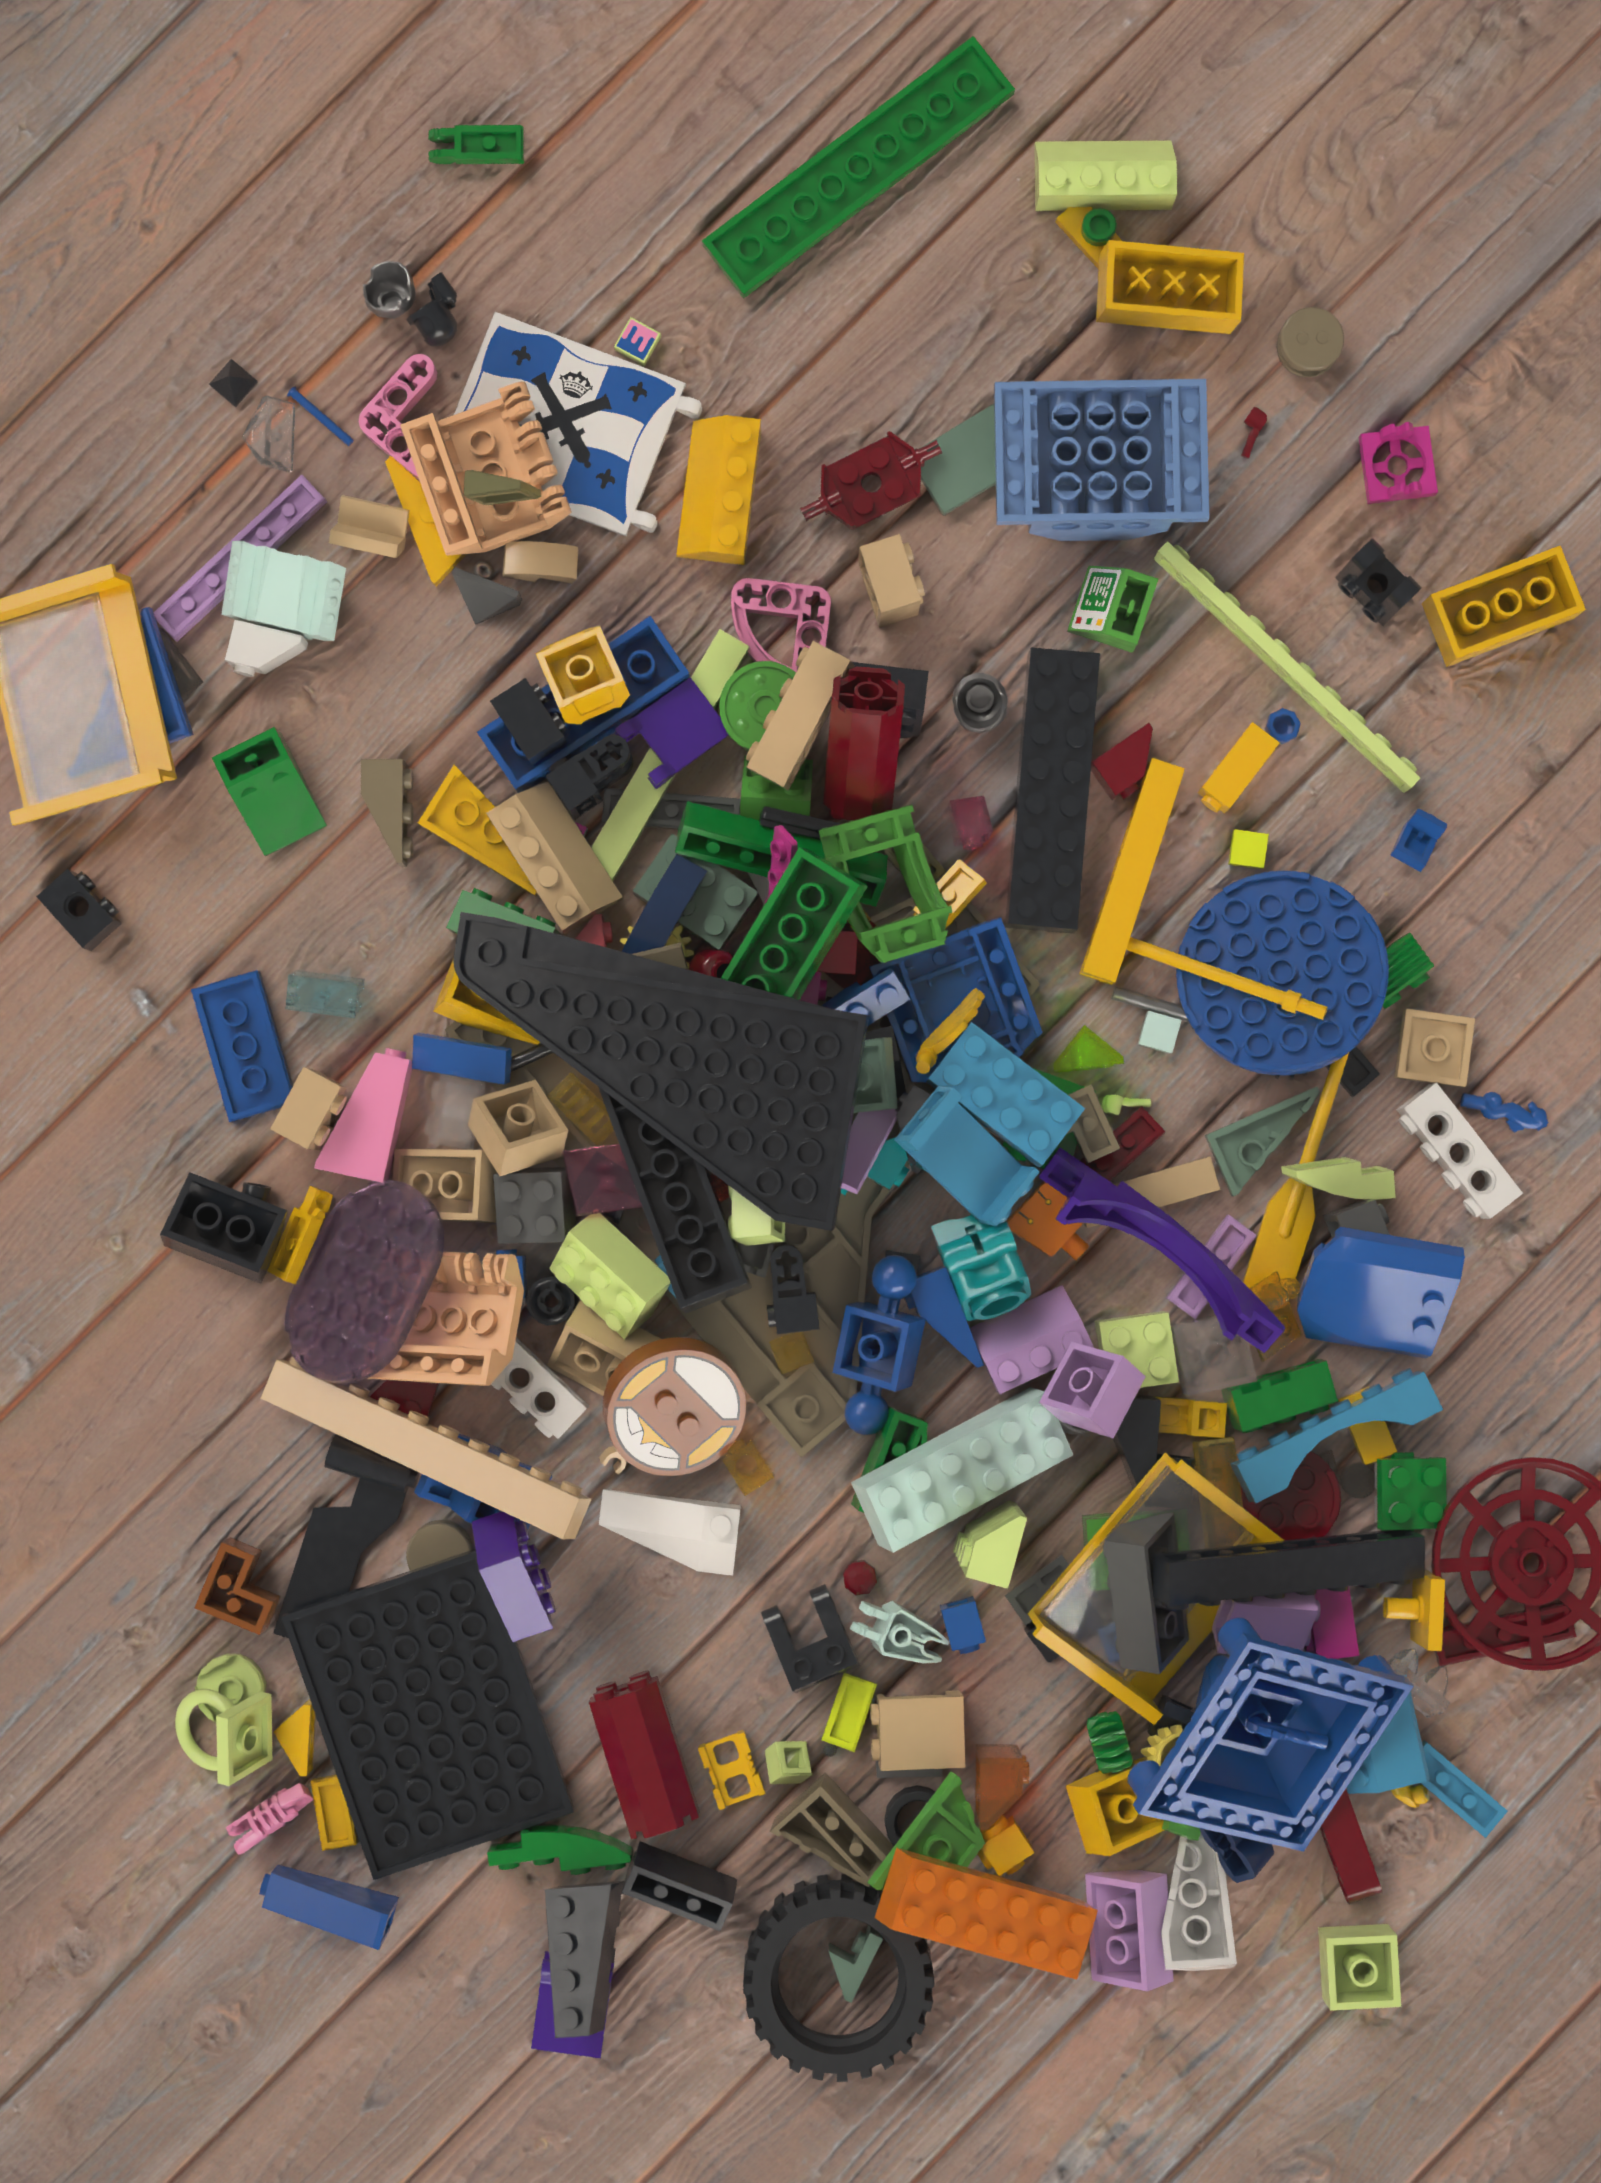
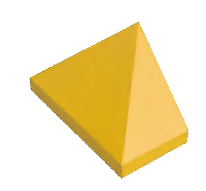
[273,1699,316,1776]

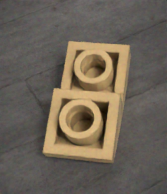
[502,541,578,584]

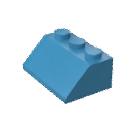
[1346,1674,1430,1794]

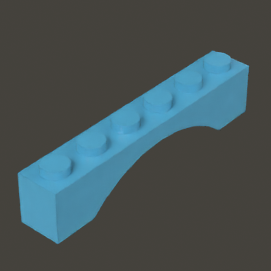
[1230,1368,1443,1504]

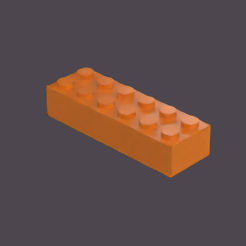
[874,1847,1098,1980]

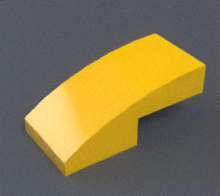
[1154,1396,1227,1438]

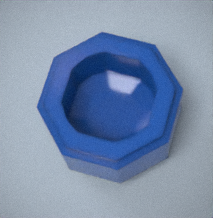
[1264,708,1301,745]

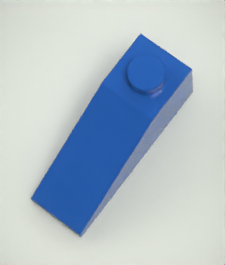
[904,1266,984,1368]

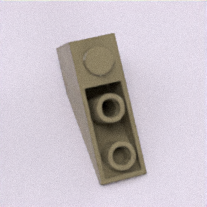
[361,759,413,867]

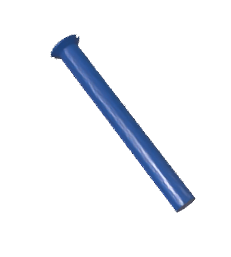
[287,386,354,446]

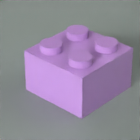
[1039,1342,1146,1438]

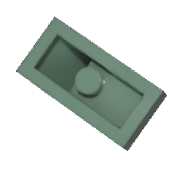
[828,1925,883,2003]

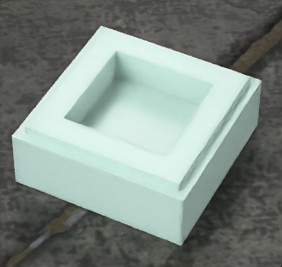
[1137,1011,1182,1054]

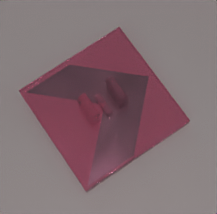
[562,1144,642,1216]

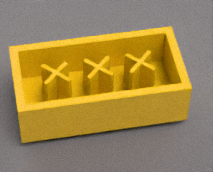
[1096,240,1244,334]

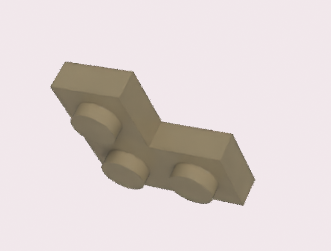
[1067,1085,1120,1163]

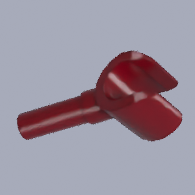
[1241,407,1267,459]

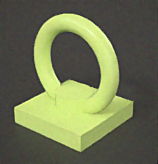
[175,1689,273,1786]

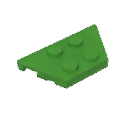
[867,1772,985,1891]

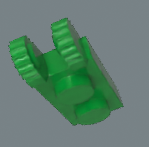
[428,125,524,164]

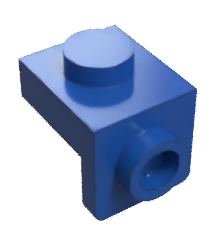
[1390,809,1447,872]

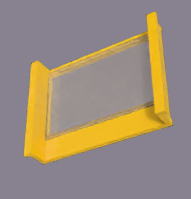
[0,564,177,826]
[1028,1452,1284,1725]

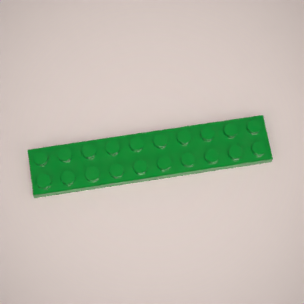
[702,36,1015,299]

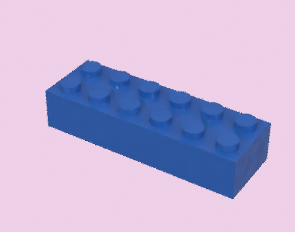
[477,616,690,793]

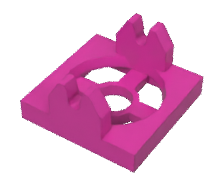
[1358,422,1438,504]

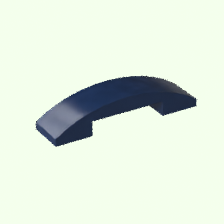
[622,854,708,954]

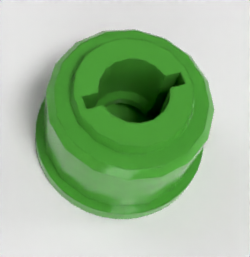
[719,661,796,752]

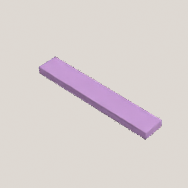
[153,475,327,642]

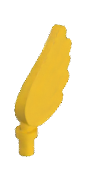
[916,988,985,1074]

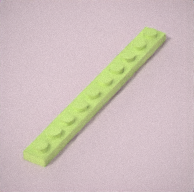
[1154,541,1420,793]

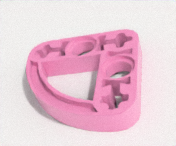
[731,578,831,672]

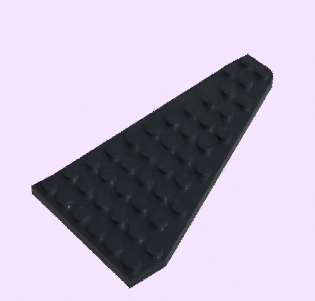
[453,912,869,1231]

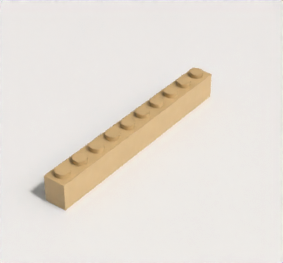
[260,1356,591,1539]

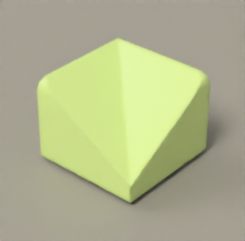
[765,1741,812,1784]

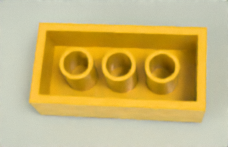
[1421,545,1586,667]

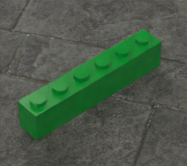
[675,801,888,907]

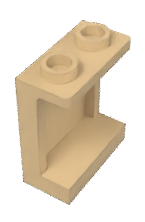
[870,1690,965,1771]

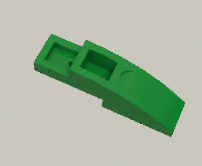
[487,1824,633,1875]

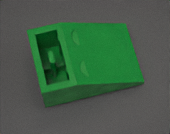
[212,727,327,856]

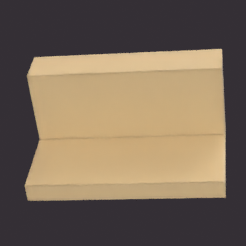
[329,495,410,558]

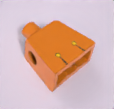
[1007,1181,1089,1261]

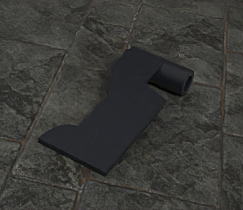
[273,1434,419,1638]

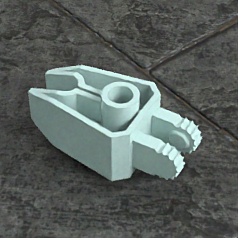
[850,1601,949,1664]

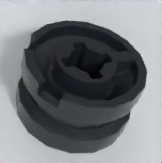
[526,1276,577,1326]

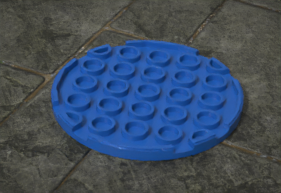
[1176,871,1389,1075]

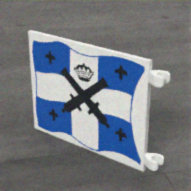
[454,312,702,536]

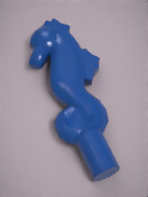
[1460,1092,1549,1133]
[1245,1717,1328,1750]

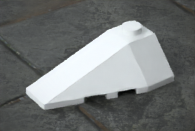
[599,1489,741,1576]

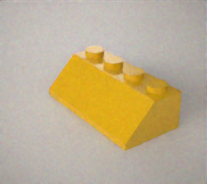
[676,415,761,565]

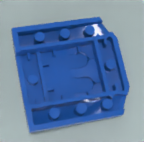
[869,917,1043,1083]
[1297,1227,1465,1359]

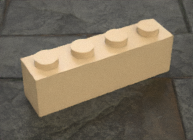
[746,641,855,790]

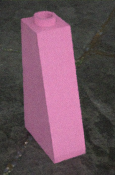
[314,1048,412,1183]

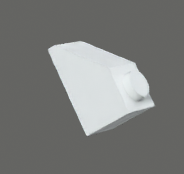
[225,620,308,677]

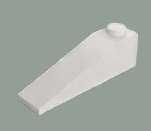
[1161,1833,1237,1971]

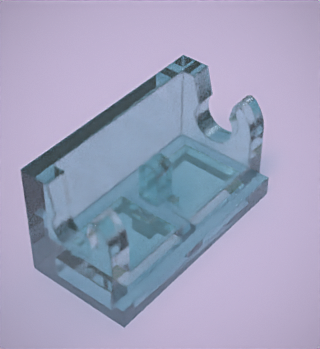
[285,970,365,1018]

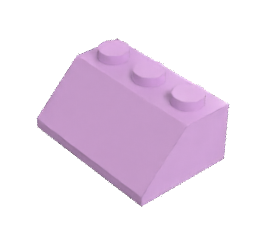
[970,1285,1094,1394]
[1085,1870,1174,1991]

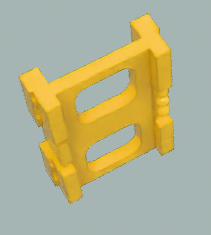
[698,1730,766,1810]

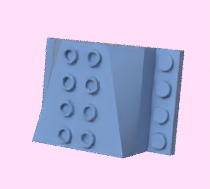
[994,379,1209,541]

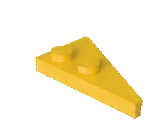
[385,456,467,587]

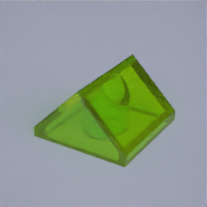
[1047,1025,1124,1074]

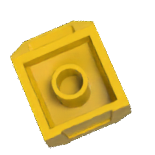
[535,626,630,725]

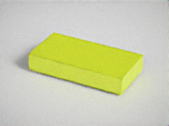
[822,1672,878,1752]

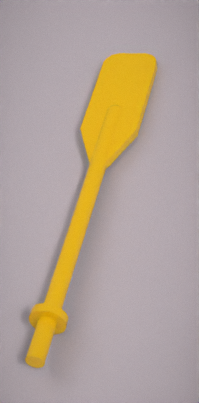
[1243,1053,1349,1309]

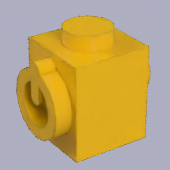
[977,1815,1034,1876]

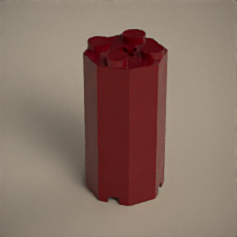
[823,666,905,820]
[589,1670,700,1839]

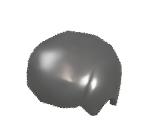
[363,261,416,319]

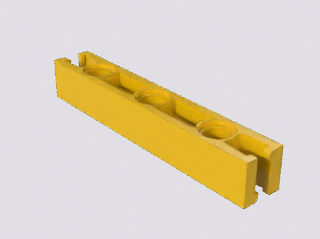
[1079,758,1185,985]

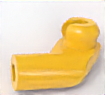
[1391,1785,1429,1808]

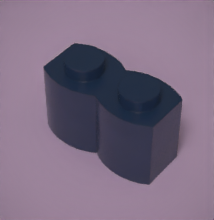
[1199,1828,1274,1883]

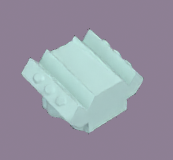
[221,541,346,641]

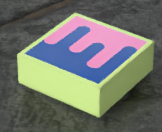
[614,317,661,366]

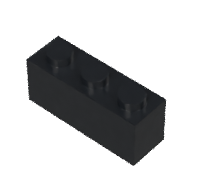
[622,1841,738,1931]

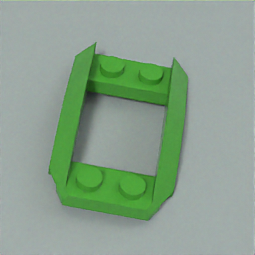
[819,805,952,963]

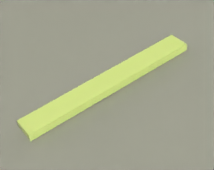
[591,629,750,881]

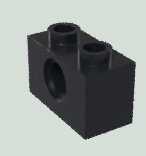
[36,869,122,951]

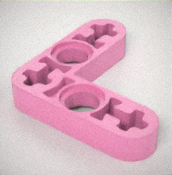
[358,354,438,481]

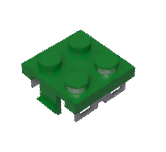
[1374,1452,1447,1531]

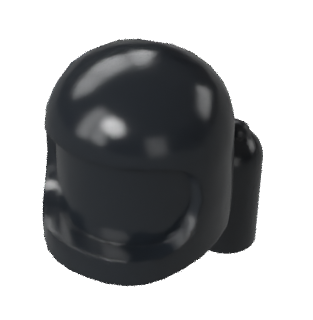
[406,272,457,347]

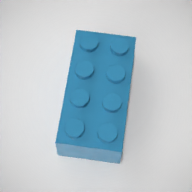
[926,1022,1085,1167]

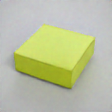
[1228,829,1269,870]

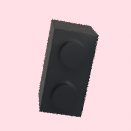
[490,678,567,765]

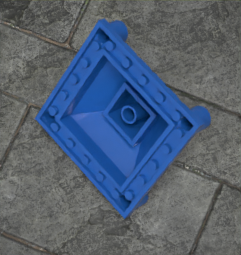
[1128,1618,1414,1851]

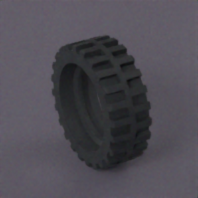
[743,1874,935,2082]

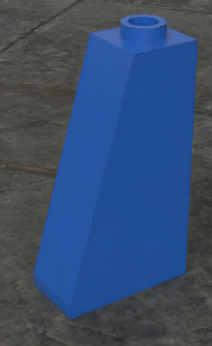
[259,1865,399,1950]

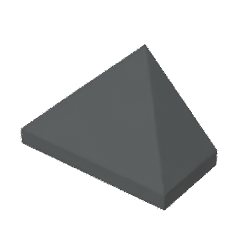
[452,567,522,625]

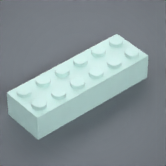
[851,1387,1073,1553]

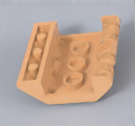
[400,381,572,556]
[363,1250,524,1386]

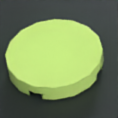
[195,1654,266,1722]

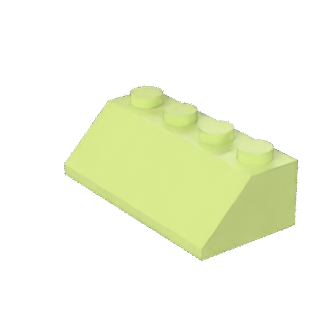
[1034,140,1177,211]
[953,1501,1027,1589]

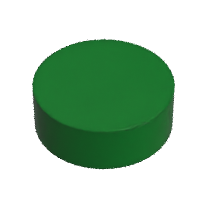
[1081,208,1117,246]

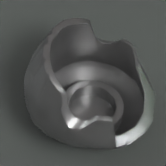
[952,673,1008,733]

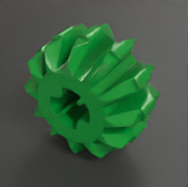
[1086,1711,1133,1774]

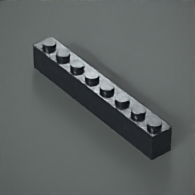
[1153,1530,1425,1610]

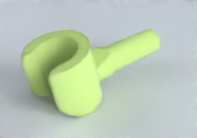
[1101,1095,1151,1116]

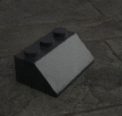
[160,1172,287,1284]

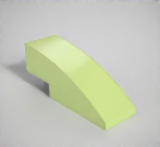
[1281,1157,1396,1200]

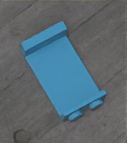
[894,1086,1039,1226]

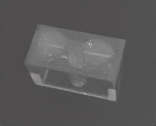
[424,1074,486,1150]

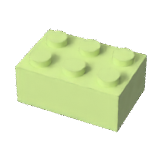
[549,1210,671,1339]

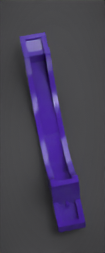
[1039,1148,1285,1353]

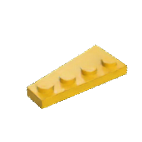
[417,765,538,896]

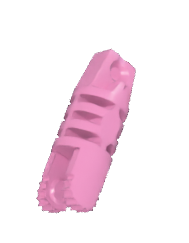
[226,1783,313,1855]

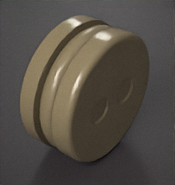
[1276,307,1344,377]
[406,1520,474,1571]

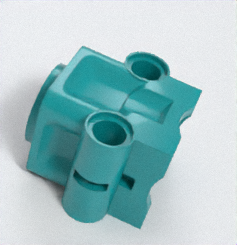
[931,1214,1032,1321]

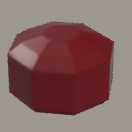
[843,1560,877,1596]

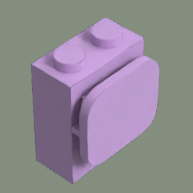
[1212,1592,1321,1654]

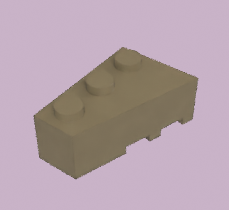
[770,1772,894,1887]

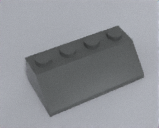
[1103,1513,1189,1674]

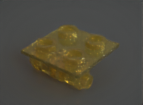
[1249,1271,1302,1362]

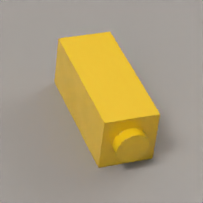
[1197,722,1280,813]

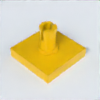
[1383,1570,1445,1651]

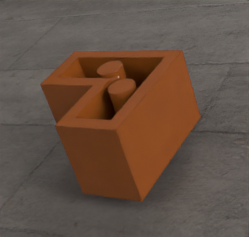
[194,1537,281,1635]

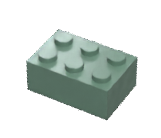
[633,834,759,950]

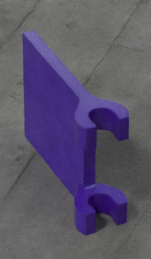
[615,677,729,789]
[531,1951,615,2059]

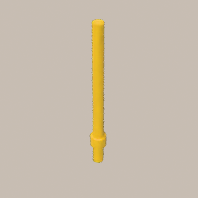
[1126,937,1328,1020]

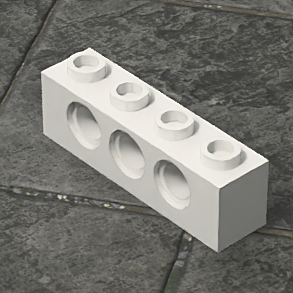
[1396,1083,1523,1219]
[491,1337,589,1439]

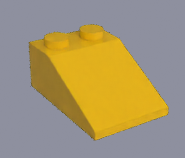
[433,958,540,1045]
[1066,1756,1164,1856]

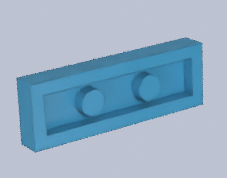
[1421,1740,1508,1838]

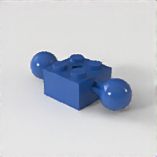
[832,1255,926,1435]

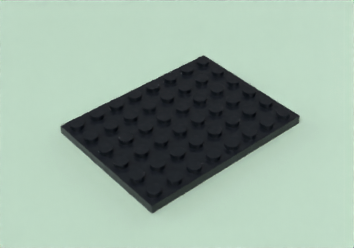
[281,1549,574,1880]

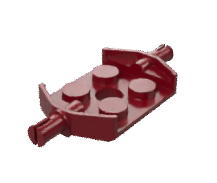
[800,431,942,530]

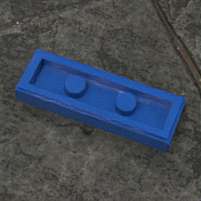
[412,1033,512,1085]

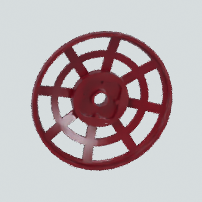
[1431,1457,1601,1671]

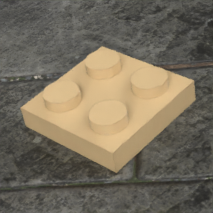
[1394,1009,1475,1088]

